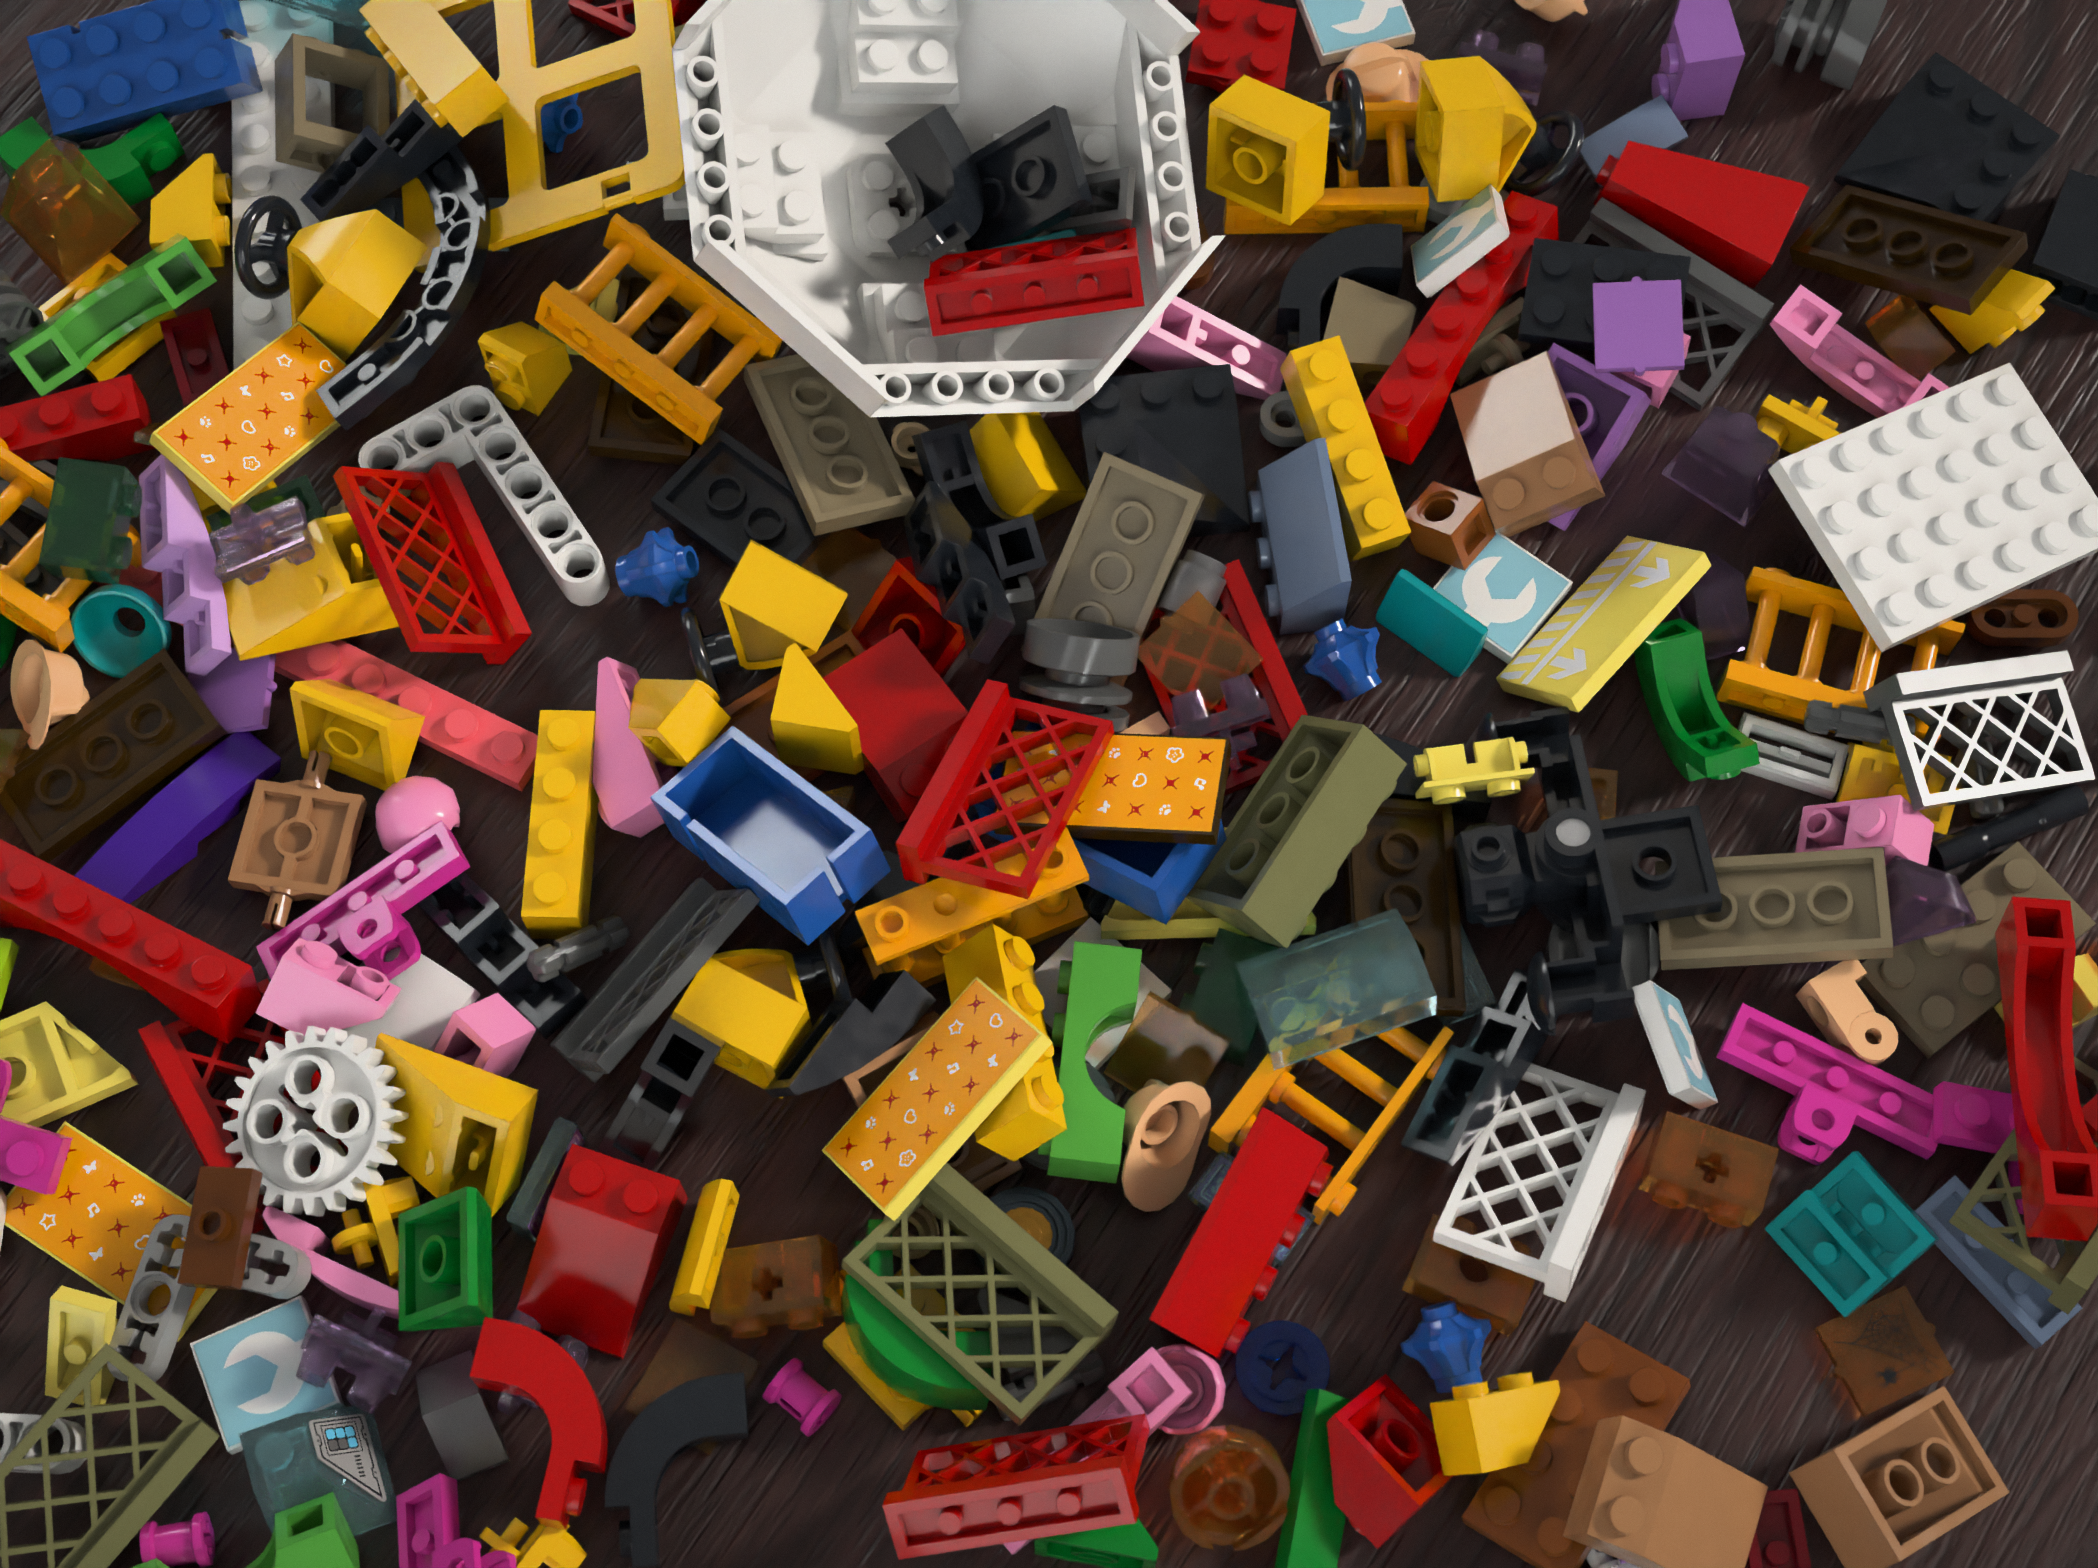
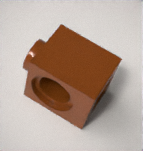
[1405,481,1496,571]

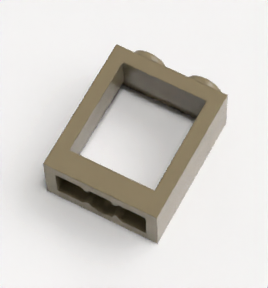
[275,33,390,173]

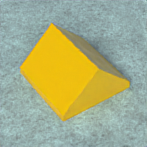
[969,412,1087,522]
[770,642,864,775]
[289,679,425,791]

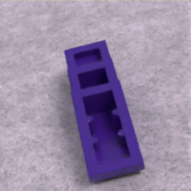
[74,731,281,904]

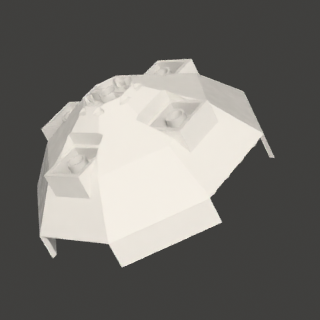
[672,0,1225,417]

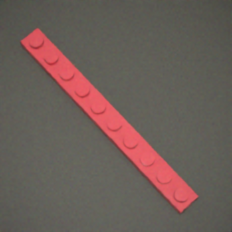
[65,534,538,792]

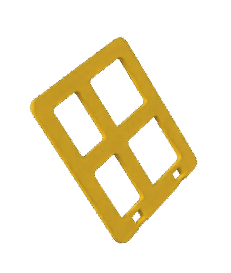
[395,0,686,273]

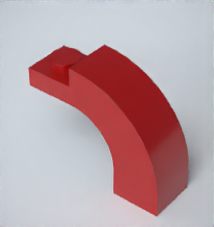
[469,1317,608,1530]

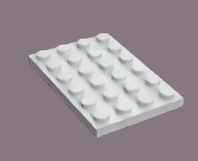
[1768,363,2098,652]

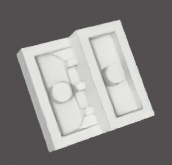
[341,947,481,1051]

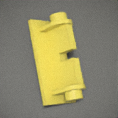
[1413,737,1535,804]

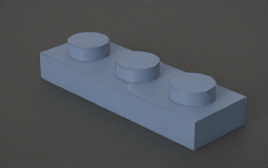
[1915,1175,2082,1349]

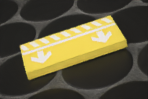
[1496,536,1712,713]

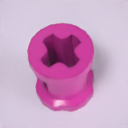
[763,1358,842,1437]
[140,1511,215,1567]

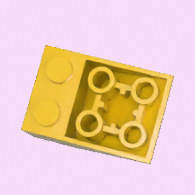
[220,512,399,661]
[375,1033,539,1218]

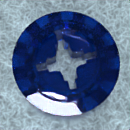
[1235,1320,1330,1417]

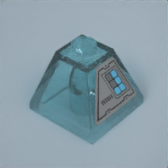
[239,1404,397,1536]

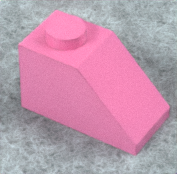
[433,993,537,1078]

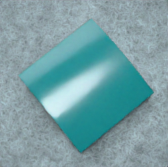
[1764,1151,1940,1318]

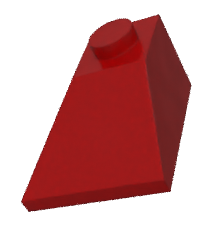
[851,556,966,679]
[1327,1374,1455,1549]

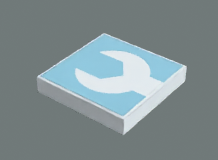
[1296,0,1416,66]
[1410,184,1510,298]
[1433,529,1573,664]
[1632,980,1718,1110]
[190,1295,344,1455]

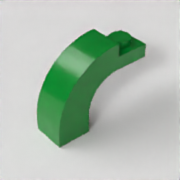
[0,112,185,214]
[1634,618,1760,782]
[841,1219,991,1410]

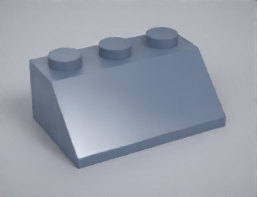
[1248,438,1352,635]

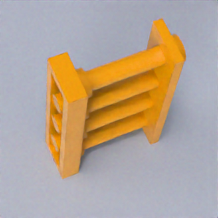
[1223,100,1429,234]
[534,213,783,446]
[0,437,142,653]
[1715,566,1965,747]
[855,827,1090,988]
[1208,955,1454,1225]

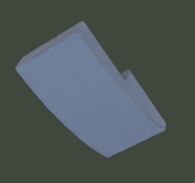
[1579,95,1688,188]

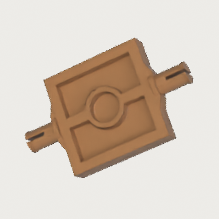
[228,751,367,931]

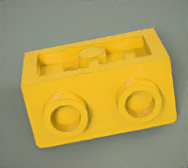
[1836,739,1964,835]

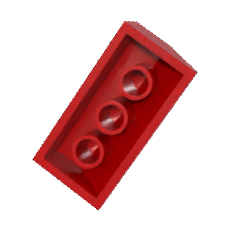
[1149,1106,1333,1360]

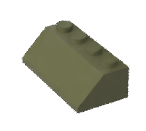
[1186,715,1407,949]

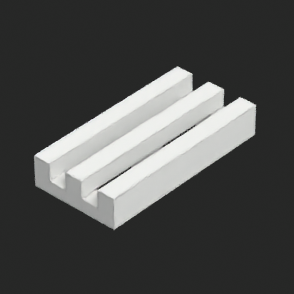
[1738,712,1849,800]

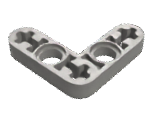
[107,1214,312,1386]

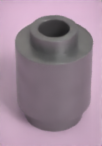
[1156,550,1227,634]

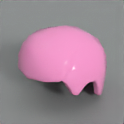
[375,776,460,854]
[1157,1344,1226,1435]

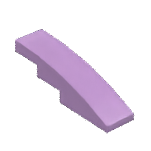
[139,454,232,676]

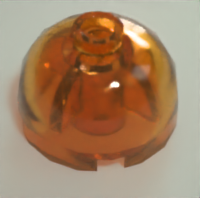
[1168,1424,1290,1551]

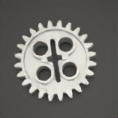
[223,1026,409,1217]

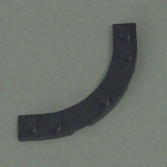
[316,144,491,431]

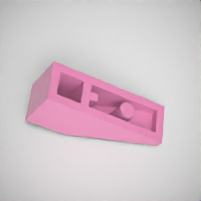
[1126,296,1286,400]
[592,657,678,838]

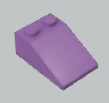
[1651,0,1745,121]
[1474,343,1651,531]

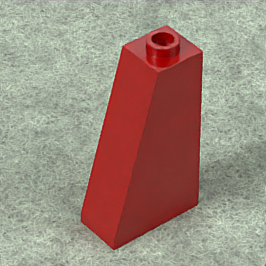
[1593,141,1809,289]

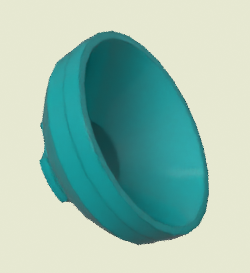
[71,584,172,678]

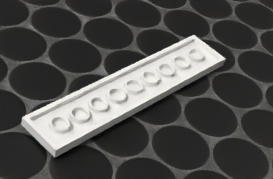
[231,0,335,370]

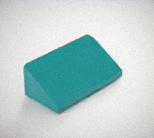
[1375,569,1488,678]

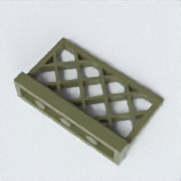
[1949,1057,2098,1314]
[841,1163,1119,1426]
[0,1343,220,1568]

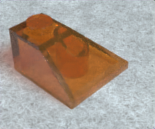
[0,139,142,287]

